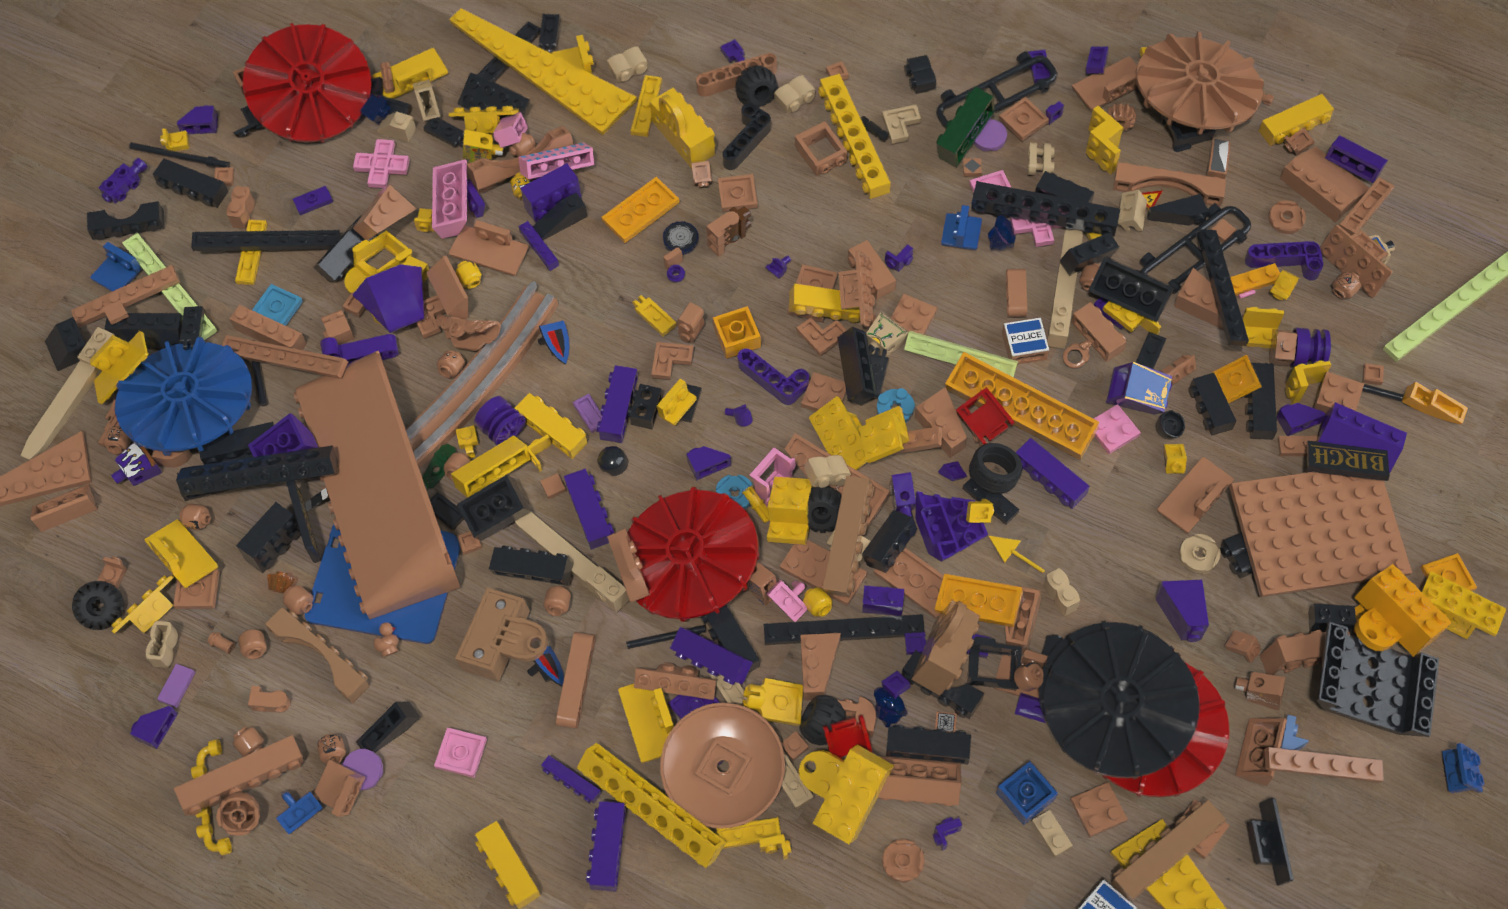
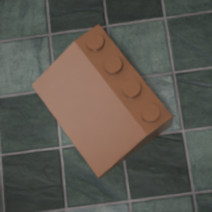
[1280,146,1369,223]

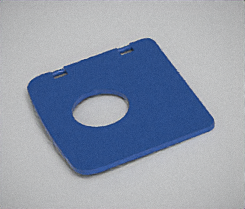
[305,524,460,644]

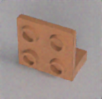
[313,760,365,817]

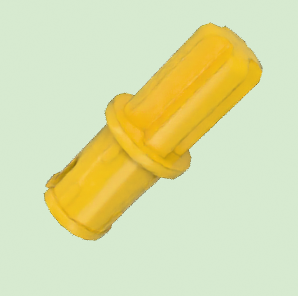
[742,485,770,523]

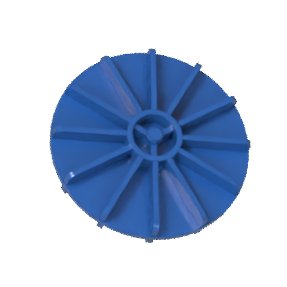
[114,337,252,456]

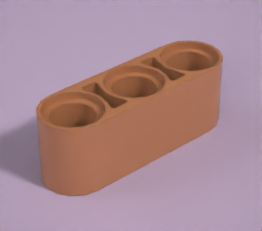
[1006,269,1027,317]

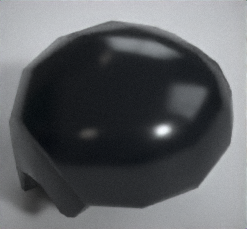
[1156,410,1185,439]
[597,446,629,476]

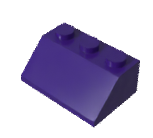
[248,413,318,457]

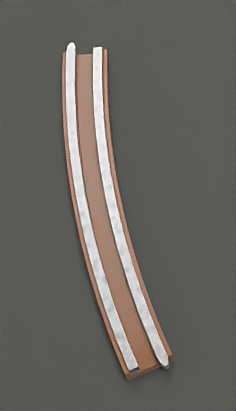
[406,281,559,469]

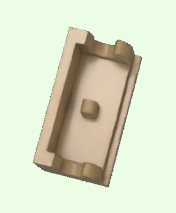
[1118,190,1147,232]

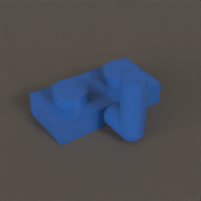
[275,790,323,834]

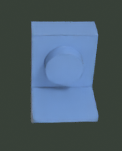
[1280,715,1309,751]

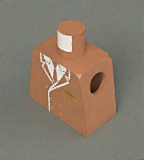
[1235,672,1286,711]

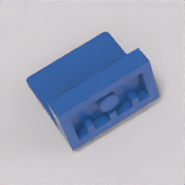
[90,241,142,292]

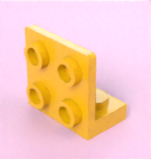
[1242,307,1284,348]

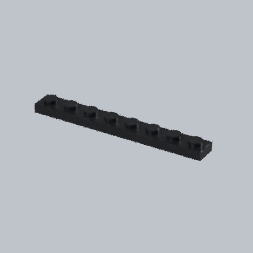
[1197,229,1249,346]
[191,230,340,251]
[763,614,925,645]

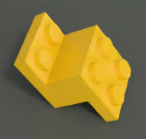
[1085,106,1123,175]
[859,406,910,463]
[767,476,813,545]

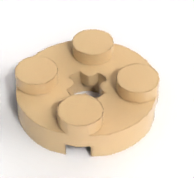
[1179,534,1220,574]

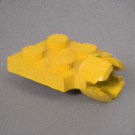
[743,678,803,726]

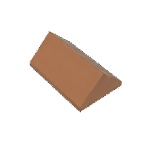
[426,255,468,320]
[30,484,97,532]
[1236,718,1287,786]

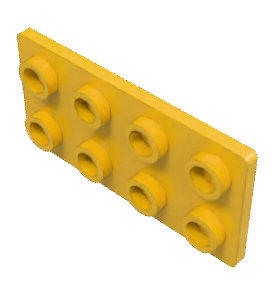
[372,48,448,99]
[89,331,148,405]
[809,396,867,470]
[144,519,218,588]
[1422,572,1506,639]
[618,683,673,763]

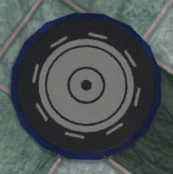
[663,221,699,255]

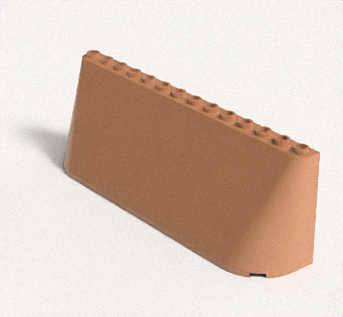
[293,351,460,619]

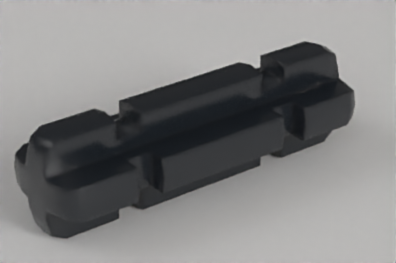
[861,116,889,142]

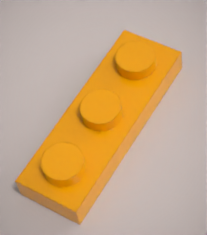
[1230,263,1280,296]

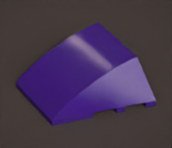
[353,264,424,333]
[915,491,988,562]

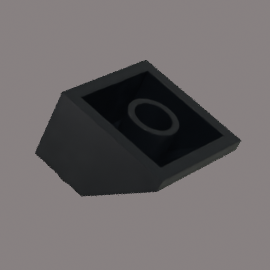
[45,317,87,371]

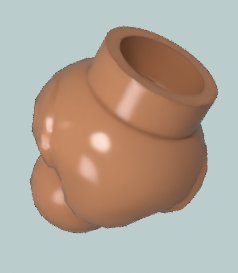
[374,622,399,657]

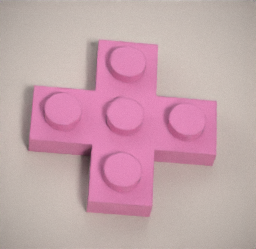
[353,139,410,188]
[1010,206,1064,247]

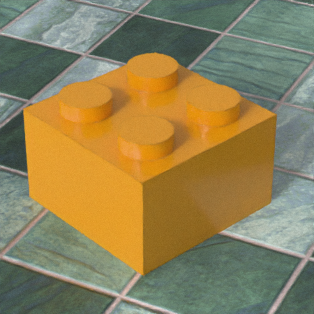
[713,306,761,359]

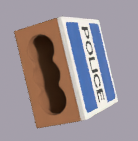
[1002,318,1049,365]
[1079,880,1138,909]

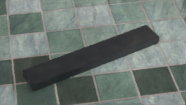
[477,21,541,82]

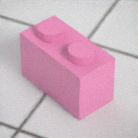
[494,112,528,148]

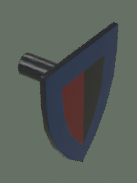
[538,320,570,365]
[527,646,564,687]

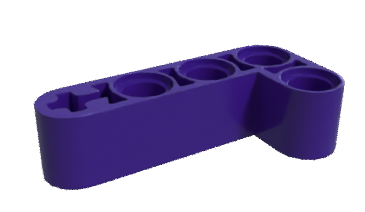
[1245,241,1323,281]
[320,334,399,364]
[738,348,809,405]

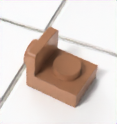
[97,556,127,588]

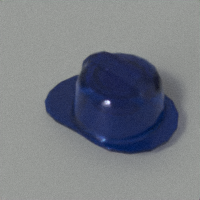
[988,215,1016,251]
[874,687,908,728]

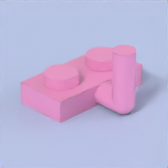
[766,580,807,622]

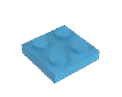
[252,284,303,326]

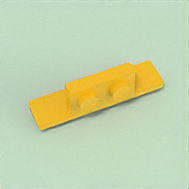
[448,106,519,133]
[1103,301,1161,335]
[111,575,174,634]

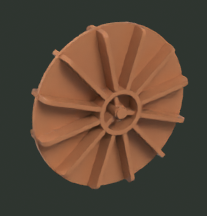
[1135,32,1264,135]

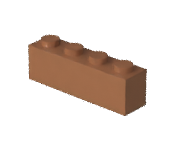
[230,305,306,350]

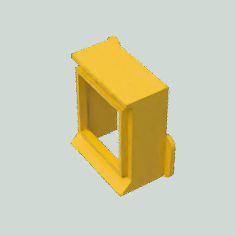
[352,230,412,277]

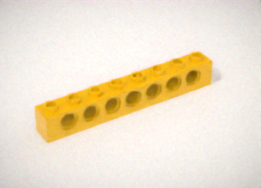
[818,74,891,199]
[577,743,726,868]

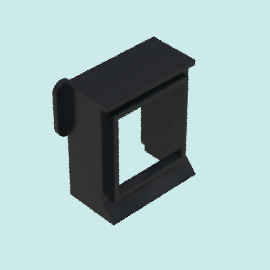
[1160,115,1216,152]
[967,637,1022,691]

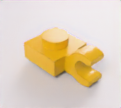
[456,425,479,459]

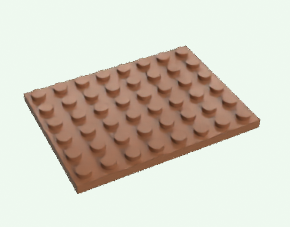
[1229,472,1412,597]

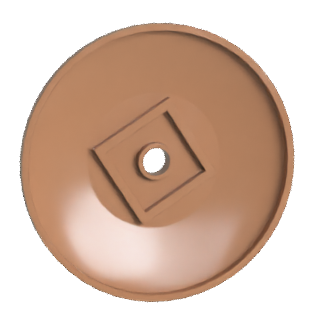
[660,703,785,829]

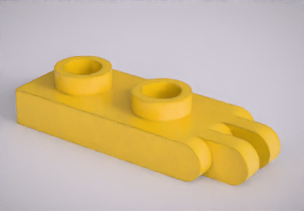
[632,295,677,337]

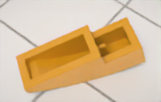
[1402,382,1468,424]

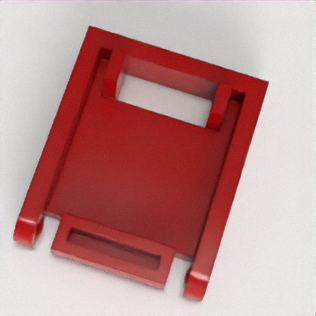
[956,387,1015,445]
[823,715,873,760]

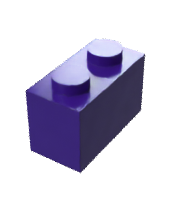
[862,585,904,616]

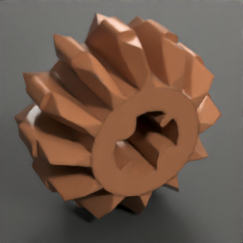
[1107,103,1136,131]

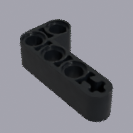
[722,103,771,170]

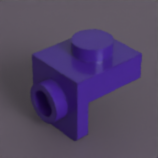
[885,244,913,272]
[933,817,962,851]

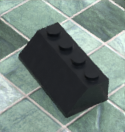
[1088,256,1175,322]

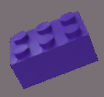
[520,163,581,223]

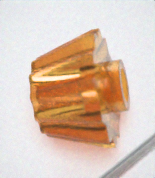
[267,571,295,593]

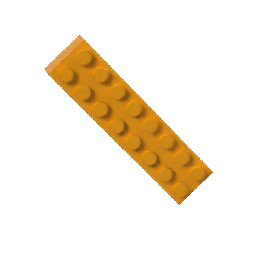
[945,352,1099,460]

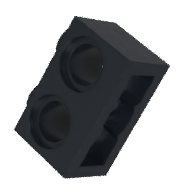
[627,384,663,430]
[1308,604,1356,633]

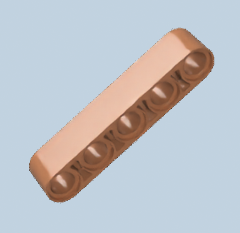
[696,53,777,97]
[556,632,595,729]

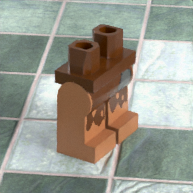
[706,206,751,257]

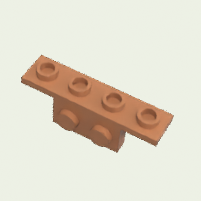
[607,529,649,602]
[634,663,716,700]

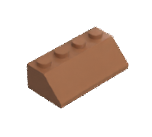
[878,756,961,806]

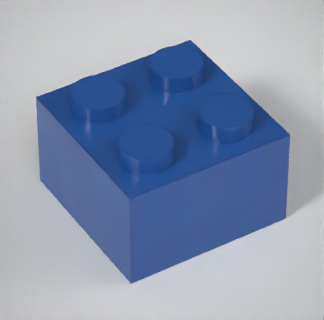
[996,762,1058,826]

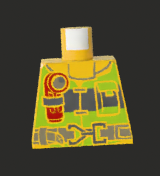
[463,130,503,164]

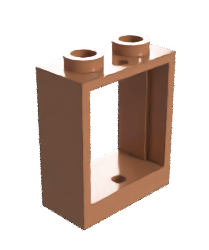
[795,121,847,177]

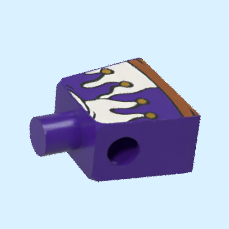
[111,443,162,486]
[889,472,916,517]

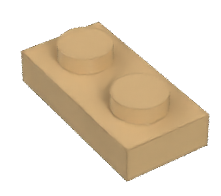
[1032,810,1073,858]

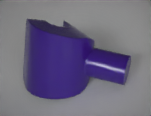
[765,256,791,279]
[725,404,753,427]

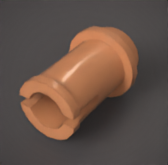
[208,632,235,653]

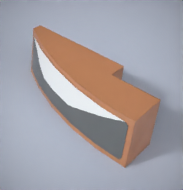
[1206,138,1230,179]

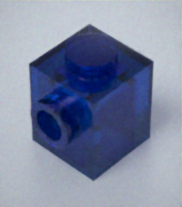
[360,94,391,124]

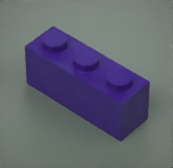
[1325,135,1388,183]

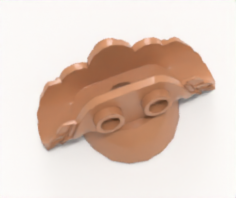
[436,314,501,351]

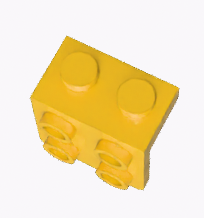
[552,35,594,74]
[1285,361,1331,405]

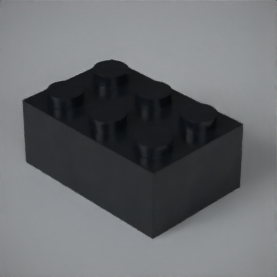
[457,475,531,541]
[236,502,300,573]

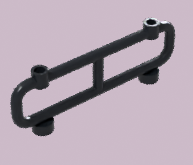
[936,51,1057,129]
[1139,203,1251,294]

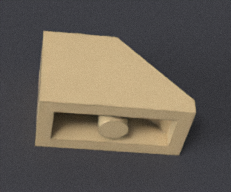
[377,112,416,142]

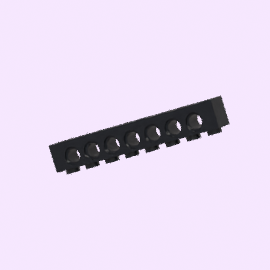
[971,181,1120,237]
[176,445,338,496]

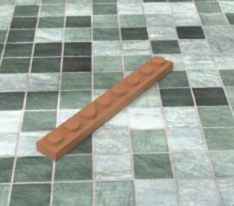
[222,335,348,379]

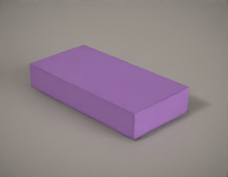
[572,394,602,433]
[157,664,196,708]

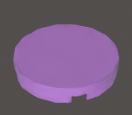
[973,119,1007,151]
[343,749,383,791]

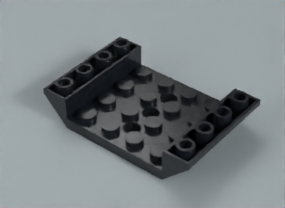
[1317,622,1439,737]

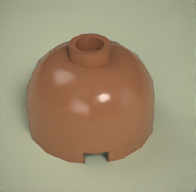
[216,792,260,836]

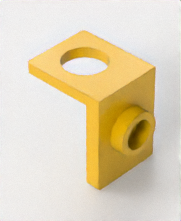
[527,434,552,472]

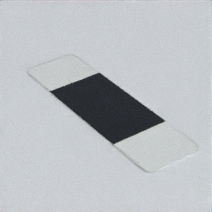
[305,488,328,511]

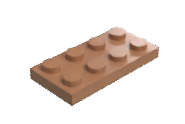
[779,540,868,607]
[873,548,944,619]

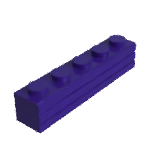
[518,221,559,271]
[541,755,601,804]

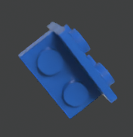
[941,205,982,250]
[1442,743,1484,793]

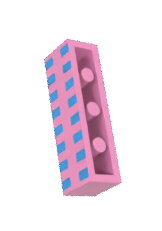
[518,143,594,179]

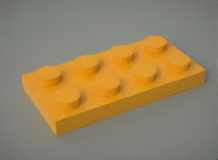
[601,177,680,243]
[934,574,1023,627]

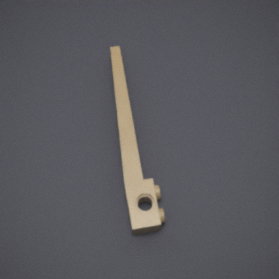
[1047,228,1083,349]
[20,327,115,461]
[514,512,629,613]

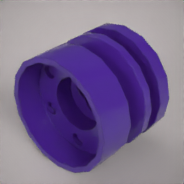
[1290,327,1331,367]
[474,396,526,446]

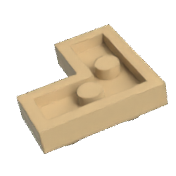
[882,105,921,144]

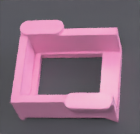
[750,448,796,507]

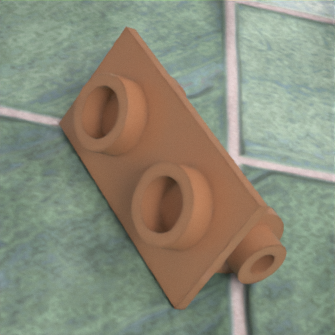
[1160,355,1196,385]

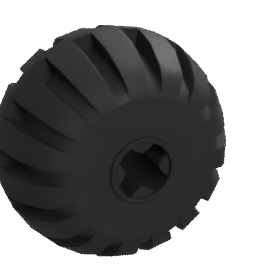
[735,65,778,107]
[807,486,842,533]
[72,581,124,630]
[799,695,846,746]

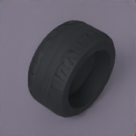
[969,443,1023,494]

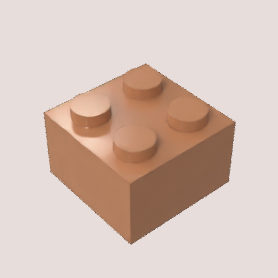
[1313,372,1364,414]

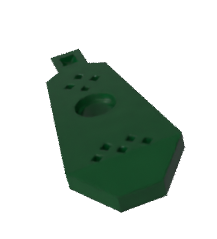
[422,444,457,490]

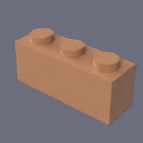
[847,240,896,299]
[1071,302,1127,362]

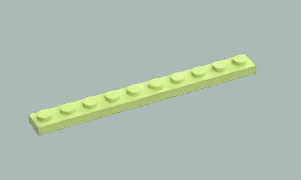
[1383,251,1508,362]

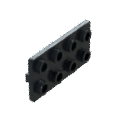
[458,72,530,121]

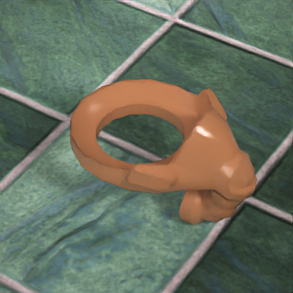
[1063,340,1092,369]

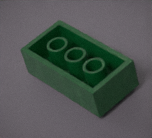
[936,86,995,168]

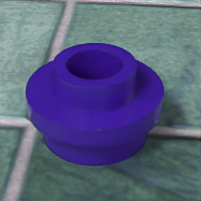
[667,265,685,282]

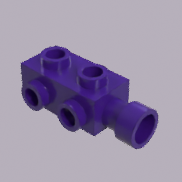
[98,157,148,204]

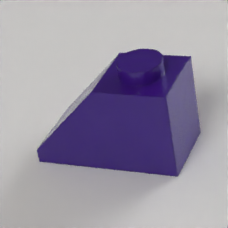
[177,105,218,134]
[1276,403,1326,436]
[686,446,731,481]
[130,706,178,749]

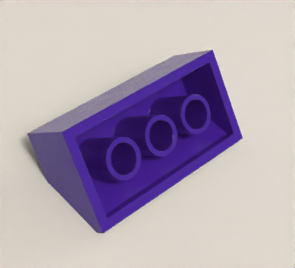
[1317,402,1407,473]

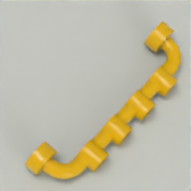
[191,739,232,855]

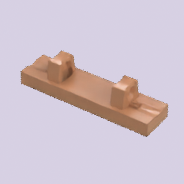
[1339,177,1395,235]

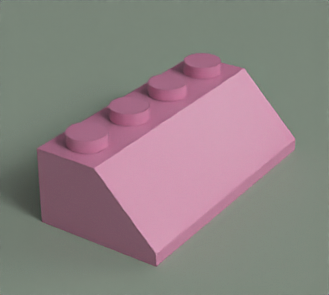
[432,160,467,239]

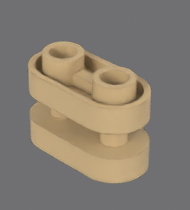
[1027,142,1054,175]

